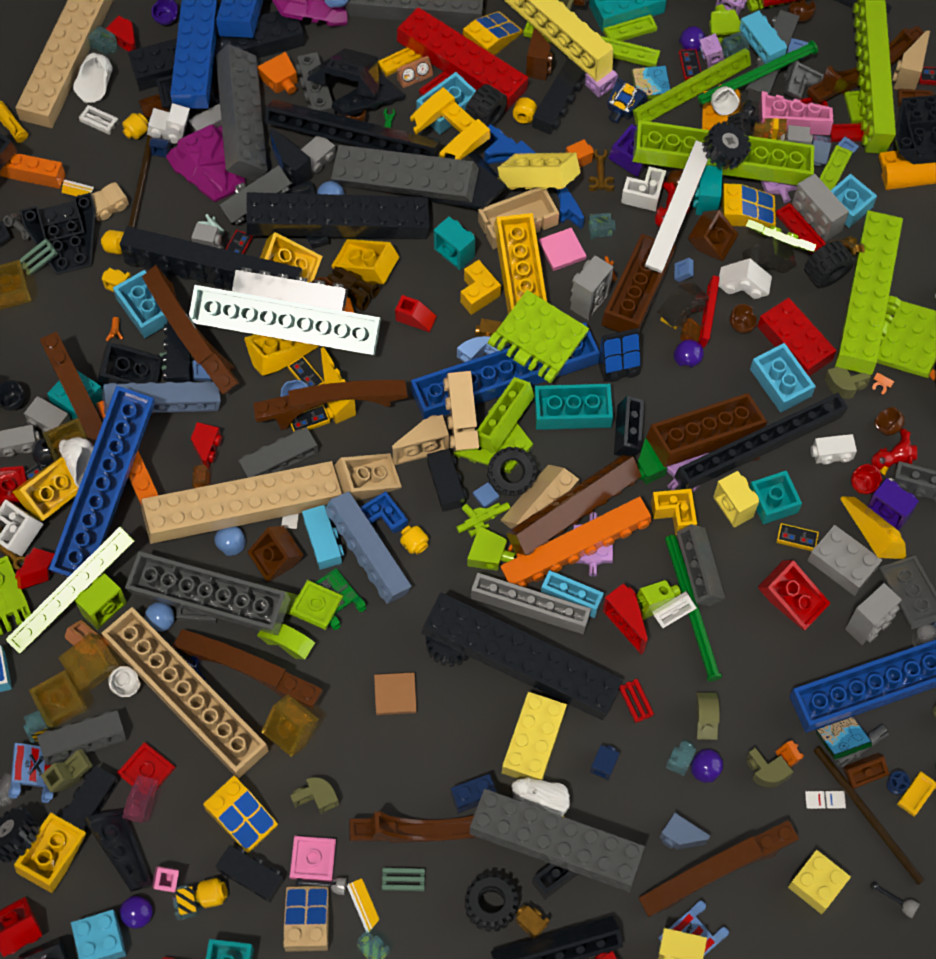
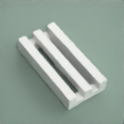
[79,105,119,135]
[652,592,697,628]

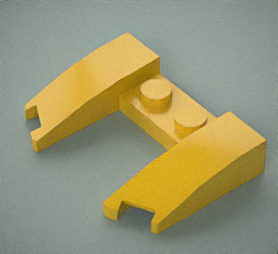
[410,87,490,160]

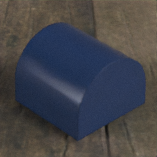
[150,137,171,158]

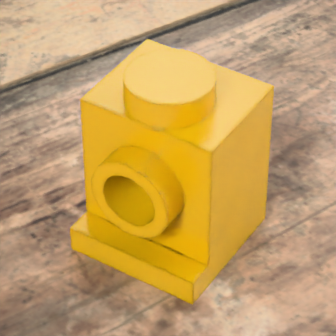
[102,268,131,292]

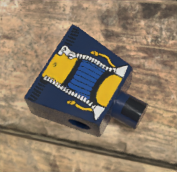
[607,78,647,123]

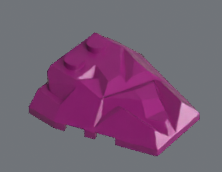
[272,0,348,26]
[166,124,246,203]

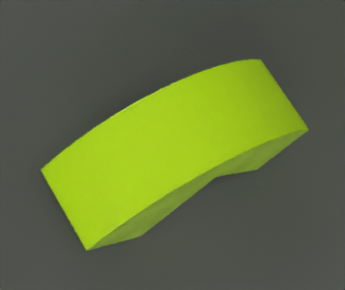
[257,624,315,659]

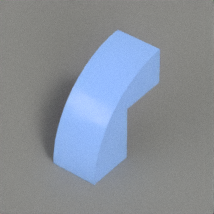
[457,336,509,362]

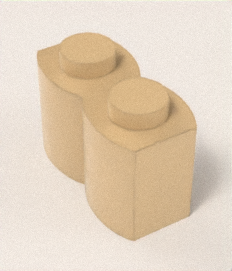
[91,182,129,221]

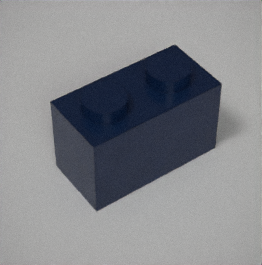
[451,774,497,813]

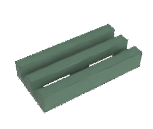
[18,239,58,276]
[382,868,425,891]

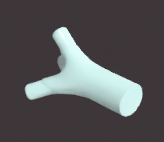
[198,214,225,236]

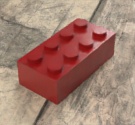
[757,298,837,376]

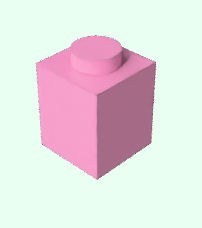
[152,866,179,892]

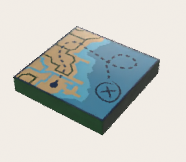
[816,716,872,760]

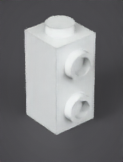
[811,434,857,464]

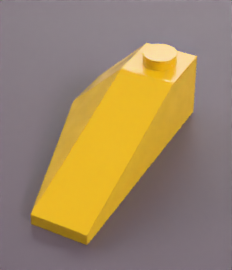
[245,335,319,376]
[321,347,356,424]
[840,496,906,559]

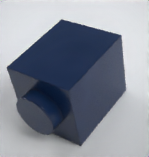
[590,745,620,781]

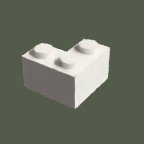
[147,103,190,144]
[621,167,666,211]
[718,258,772,299]
[0,499,43,556]

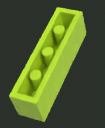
[477,377,534,453]

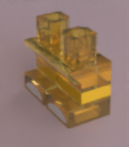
[753,118,787,141]

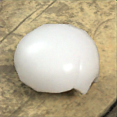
[711,87,739,116]
[108,666,141,697]

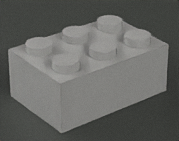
[792,174,849,241]
[570,255,613,320]
[808,525,882,596]
[845,583,902,646]

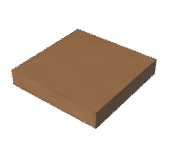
[374,673,417,715]

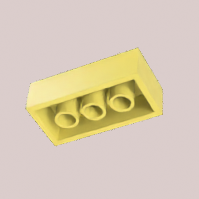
[498,153,580,189]
[502,692,567,781]

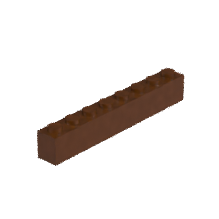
[506,455,642,556]

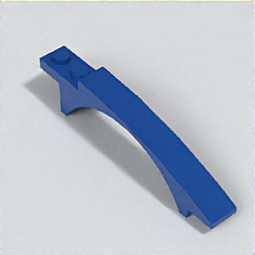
[484,124,584,229]

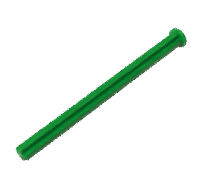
[698,40,818,105]
[665,534,722,682]

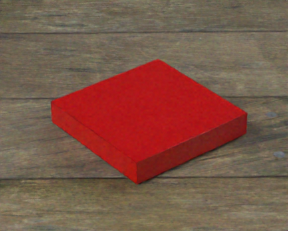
[117,742,176,799]

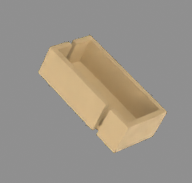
[478,187,559,249]
[443,371,479,452]

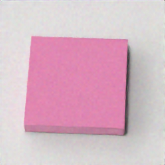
[538,228,586,271]
[290,836,336,882]

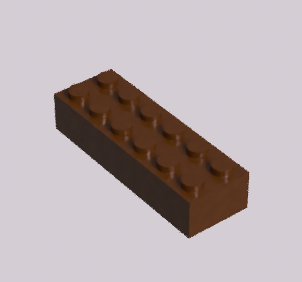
[601,234,676,332]
[646,393,767,467]

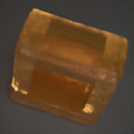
[680,318,701,342]
[192,465,210,488]

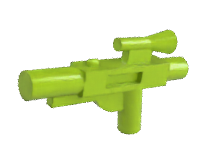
[456,502,510,538]

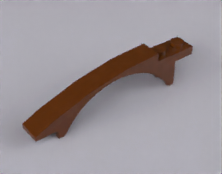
[807,26,924,104]
[142,265,239,395]
[39,331,102,445]
[253,380,408,430]
[172,629,323,709]
[349,812,479,843]
[638,820,799,918]

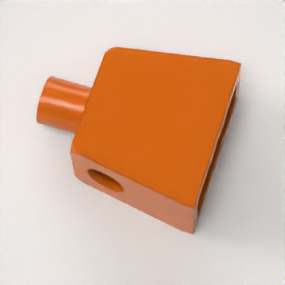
[257,52,297,94]

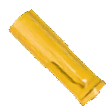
[0,101,28,143]

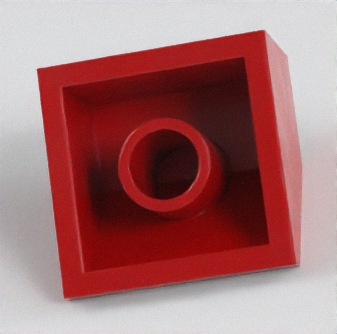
[0,897,43,957]

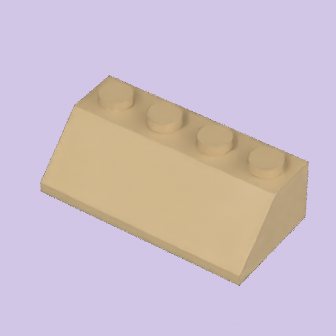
[501,465,579,529]

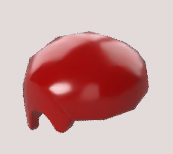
[851,464,882,495]

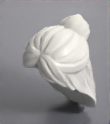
[73,53,113,103]
[59,437,94,488]
[511,777,570,816]

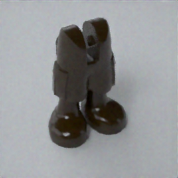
[326,267,381,311]

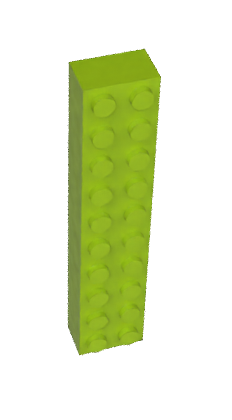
[853,0,896,153]
[632,120,814,185]
[835,210,903,375]

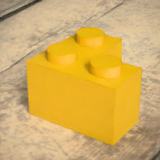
[460,260,501,315]
[651,489,697,535]

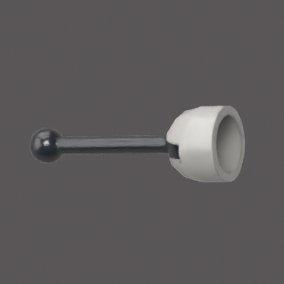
[295,877,347,895]
[870,882,920,919]

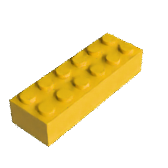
[494,213,547,314]

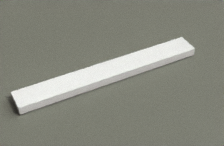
[645,140,708,273]

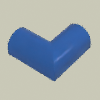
[360,491,408,533]

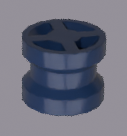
[886,771,910,795]

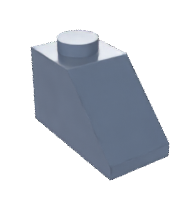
[811,135,831,166]
[660,813,710,850]

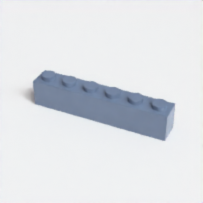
[102,381,221,414]
[325,491,412,604]

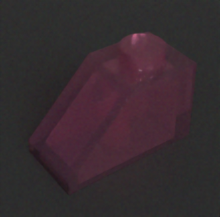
[122,775,159,823]

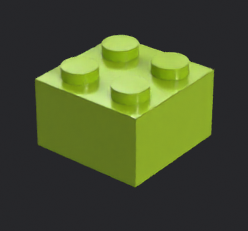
[75,573,127,630]

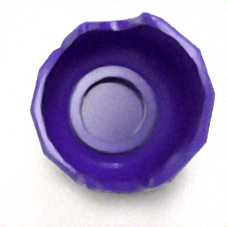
[151,0,178,26]
[679,26,706,52]
[673,340,704,368]
[691,749,723,783]
[120,896,153,929]

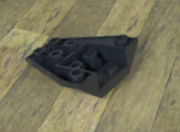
[307,48,379,98]
[895,95,936,164]
[428,152,507,210]
[20,193,96,275]

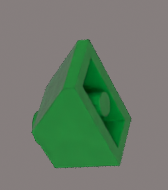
[637,438,668,485]

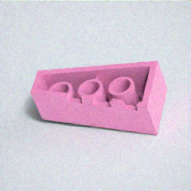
[759,91,833,135]

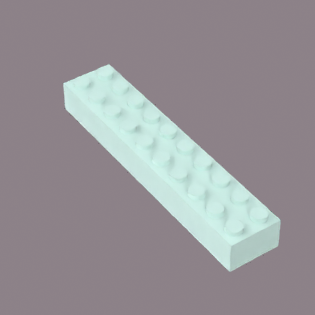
[189,285,381,356]

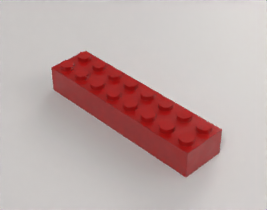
[397,7,529,112]

